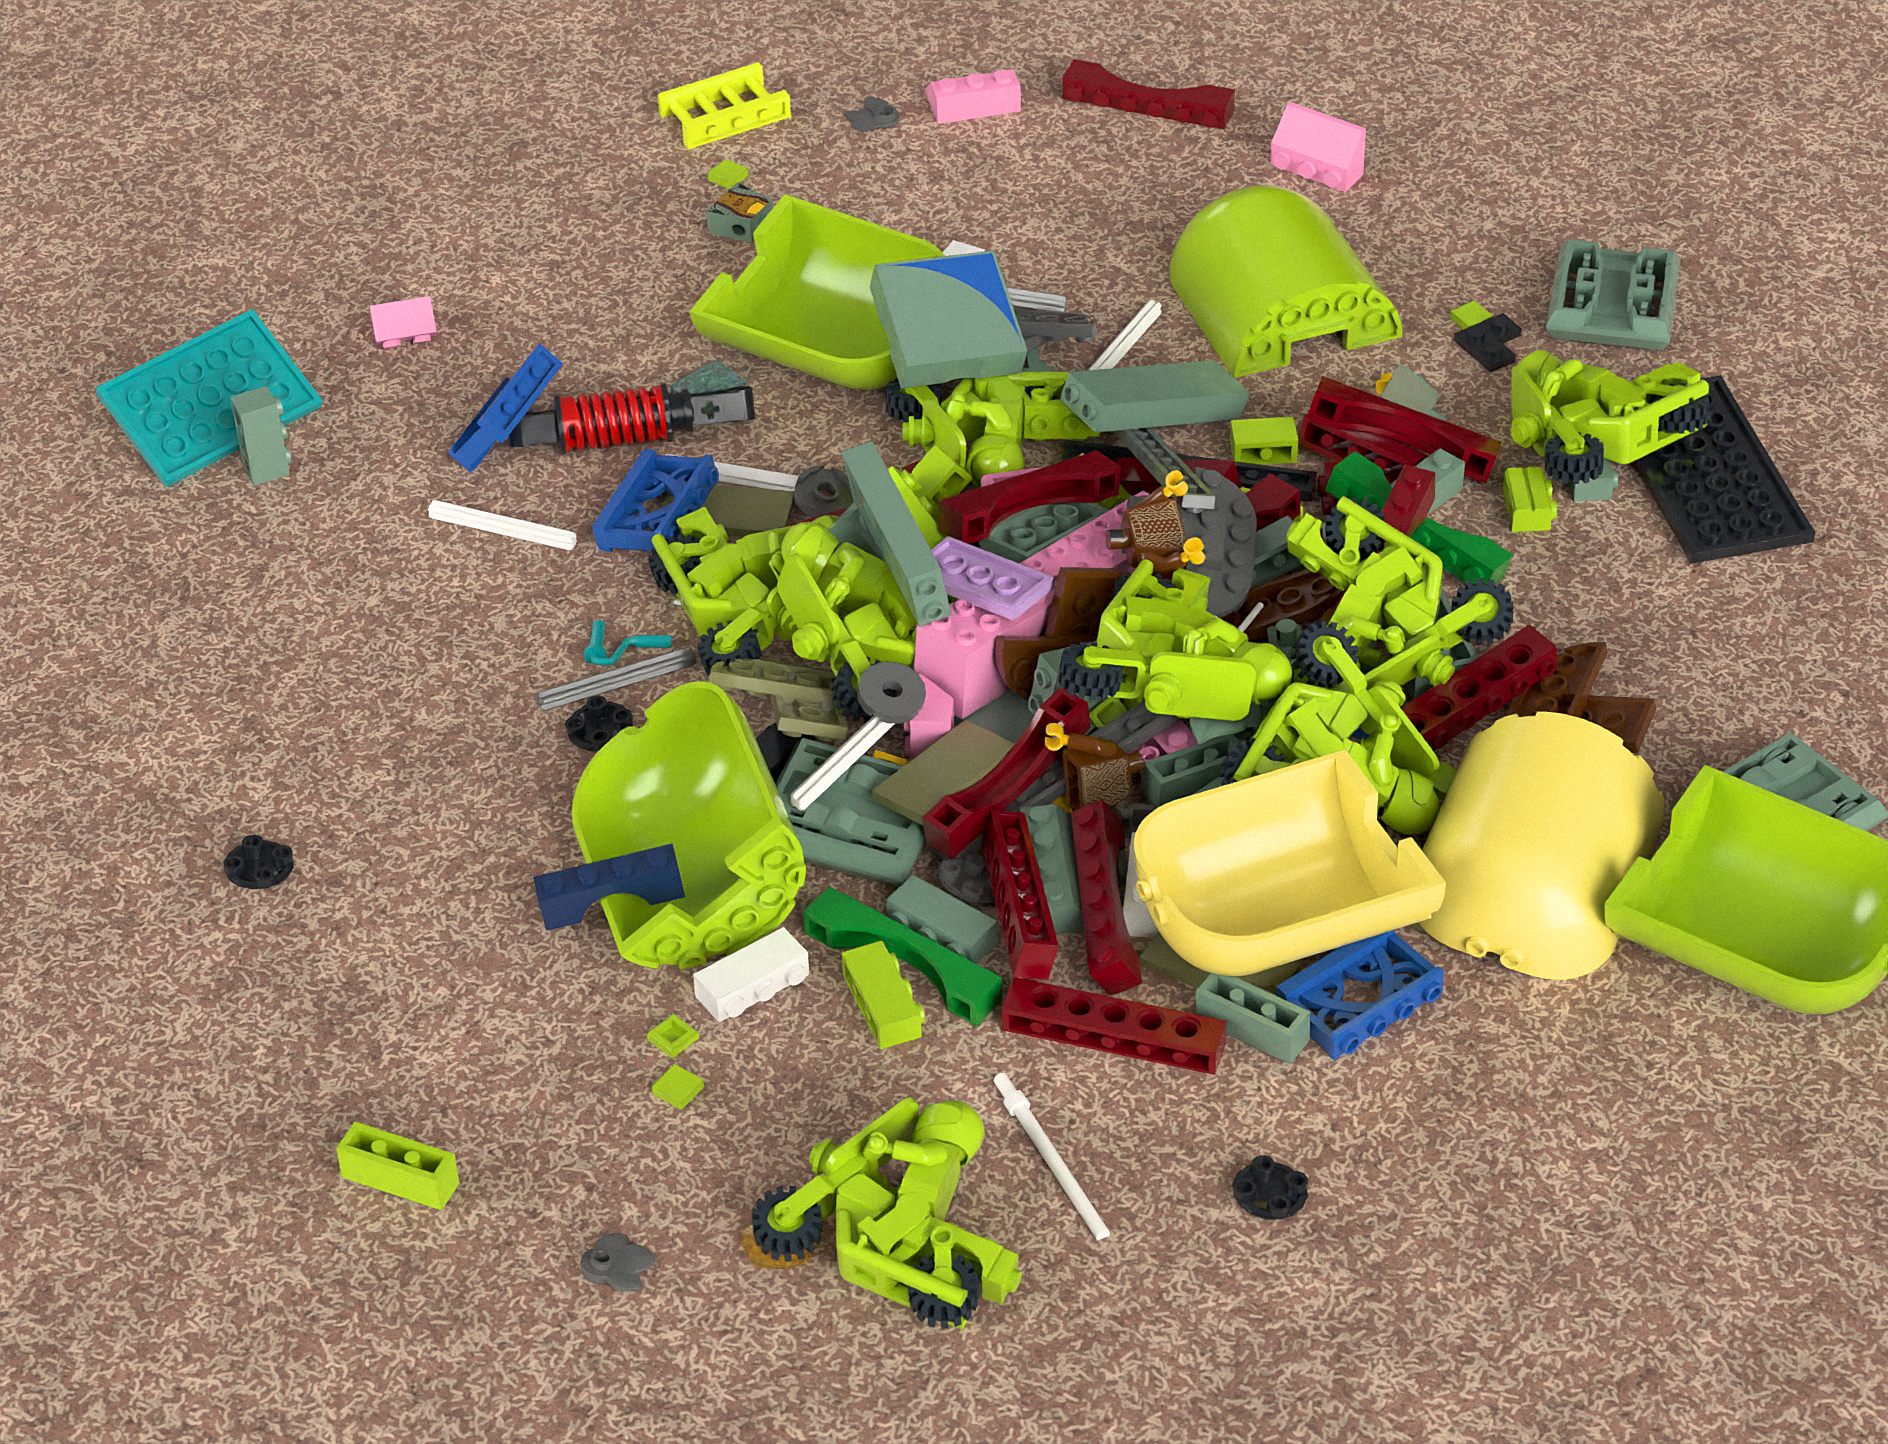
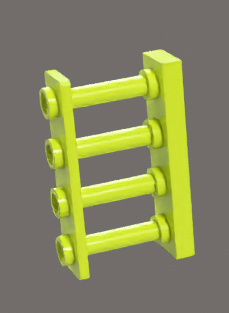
[658,63,791,149]

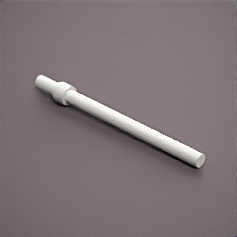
[993,1073,1110,1240]

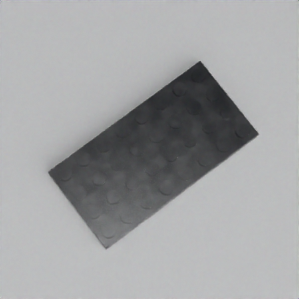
[1633,375,1815,564]

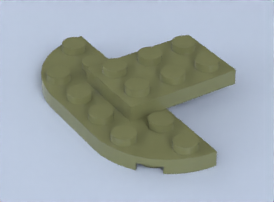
[708,658,900,742]

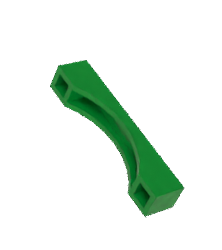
[1325,451,1513,585]
[803,886,1002,1026]

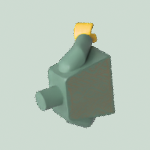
[1375,363,1448,421]

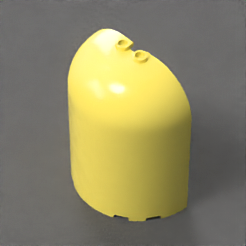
[1418,712,1664,980]
[1134,749,1446,976]

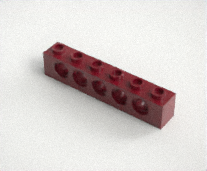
[1401,624,1557,751]
[981,809,1059,980]
[1002,977,1227,1075]

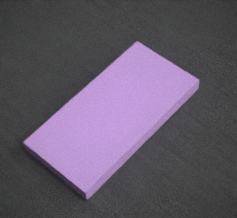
[931,536,1055,621]

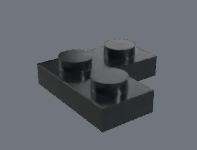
[1454,313,1522,373]

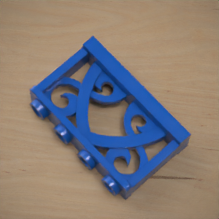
[448,343,563,471]
[592,449,719,552]
[1276,930,1444,1060]

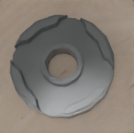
[793,466,854,518]
[857,662,926,723]

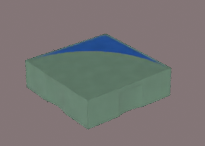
[869,250,1028,388]

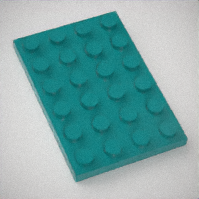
[95,309,323,487]

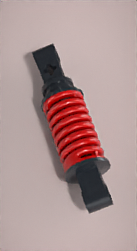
[509,383,756,455]

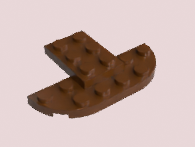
[995,567,1123,700]
[1220,569,1343,642]
[1505,642,1656,753]

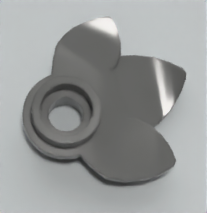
[845,96,899,131]
[580,1233,656,1292]

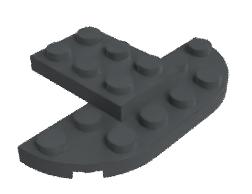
[1014,310,1098,352]
[1122,467,1257,618]

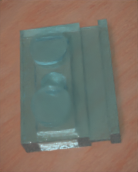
[670,359,746,412]

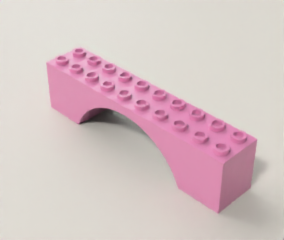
[914,491,1149,719]

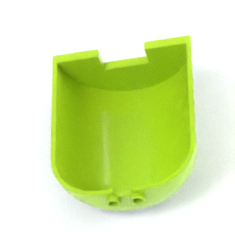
[1169,185,1402,378]
[689,194,945,390]
[572,681,806,970]
[1604,765,1888,1015]

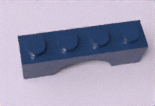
[533,843,685,931]

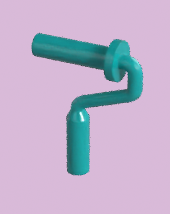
[583,620,672,666]

